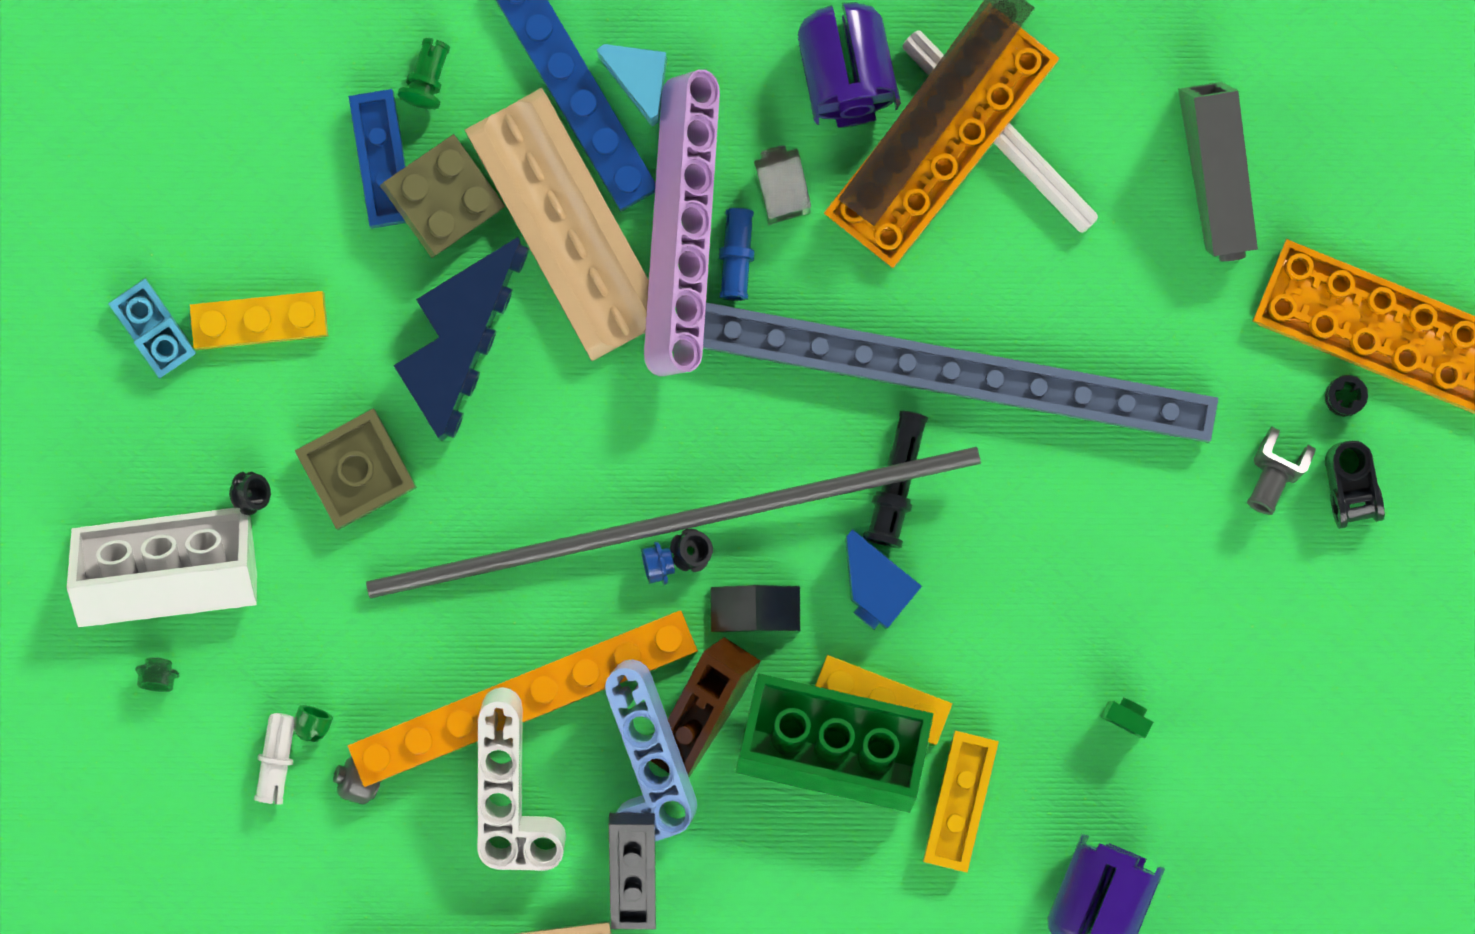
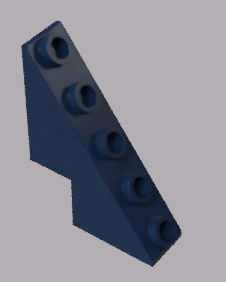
[394,237,529,441]

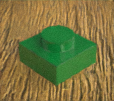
[1101,697,1154,738]

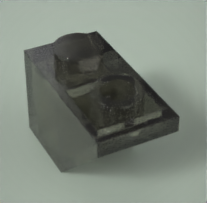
[753,146,811,225]

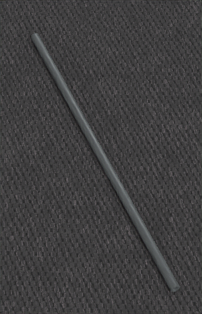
[366,447,981,599]

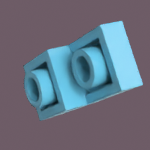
[108,278,196,379]

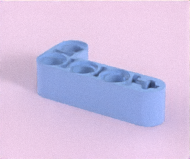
[605,659,697,841]

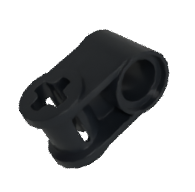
[1325,441,1385,529]

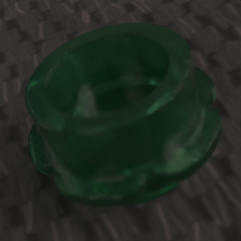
[135,657,180,692]

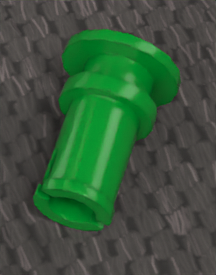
[397,38,450,110]

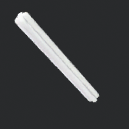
[903,30,1098,233]

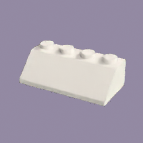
[67,508,257,627]

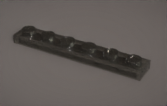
[838,0,1035,226]

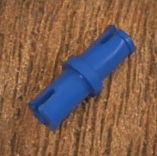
[719,208,755,301]

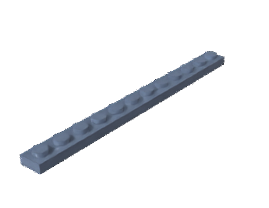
[703,303,1218,443]

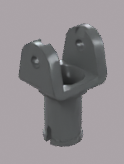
[1247,426,1316,515]

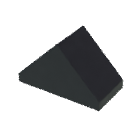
[711,585,800,632]

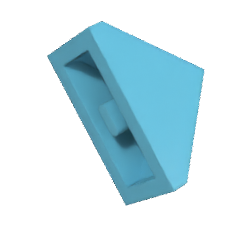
[597,44,667,126]

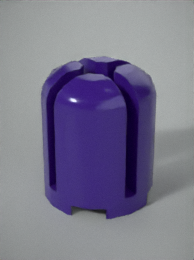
[798,2,901,128]
[1047,833,1165,934]

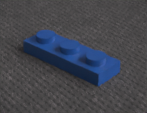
[349,89,406,229]

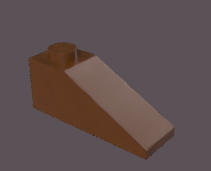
[650,637,761,777]

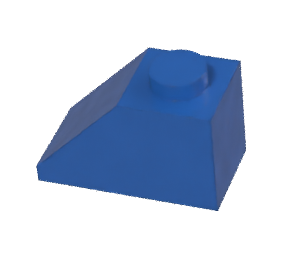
[845,529,922,630]

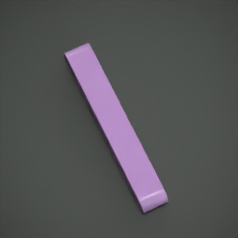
[644,70,720,377]

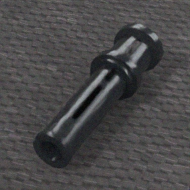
[863,411,928,549]

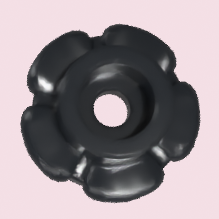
[229,472,271,515]
[670,529,713,572]

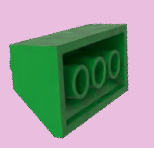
[735,673,934,813]

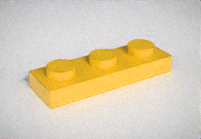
[190,291,328,350]
[815,655,953,745]
[923,730,999,873]

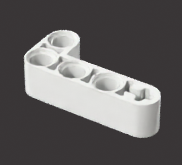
[478,687,566,871]

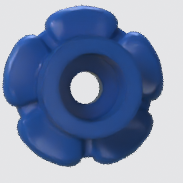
[641,542,675,585]

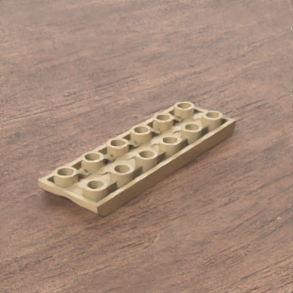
[465,88,649,362]

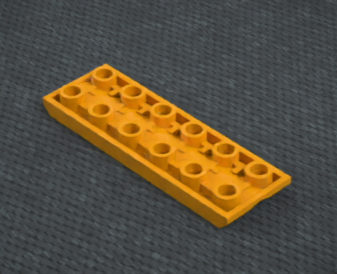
[824,3,1060,268]
[1253,239,1475,414]

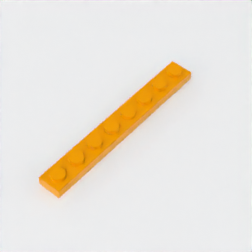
[347,610,698,787]

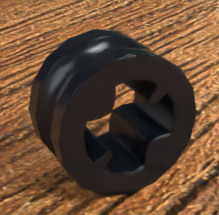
[1324,375,1368,417]

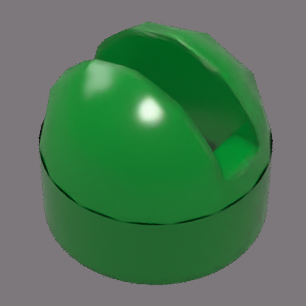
[294,705,333,742]

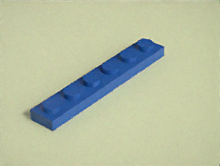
[496,0,656,212]

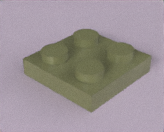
[380,134,505,258]
[295,408,417,530]

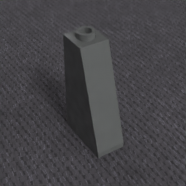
[1178,82,1258,261]

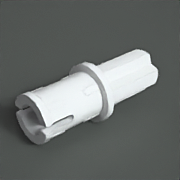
[254,713,295,804]

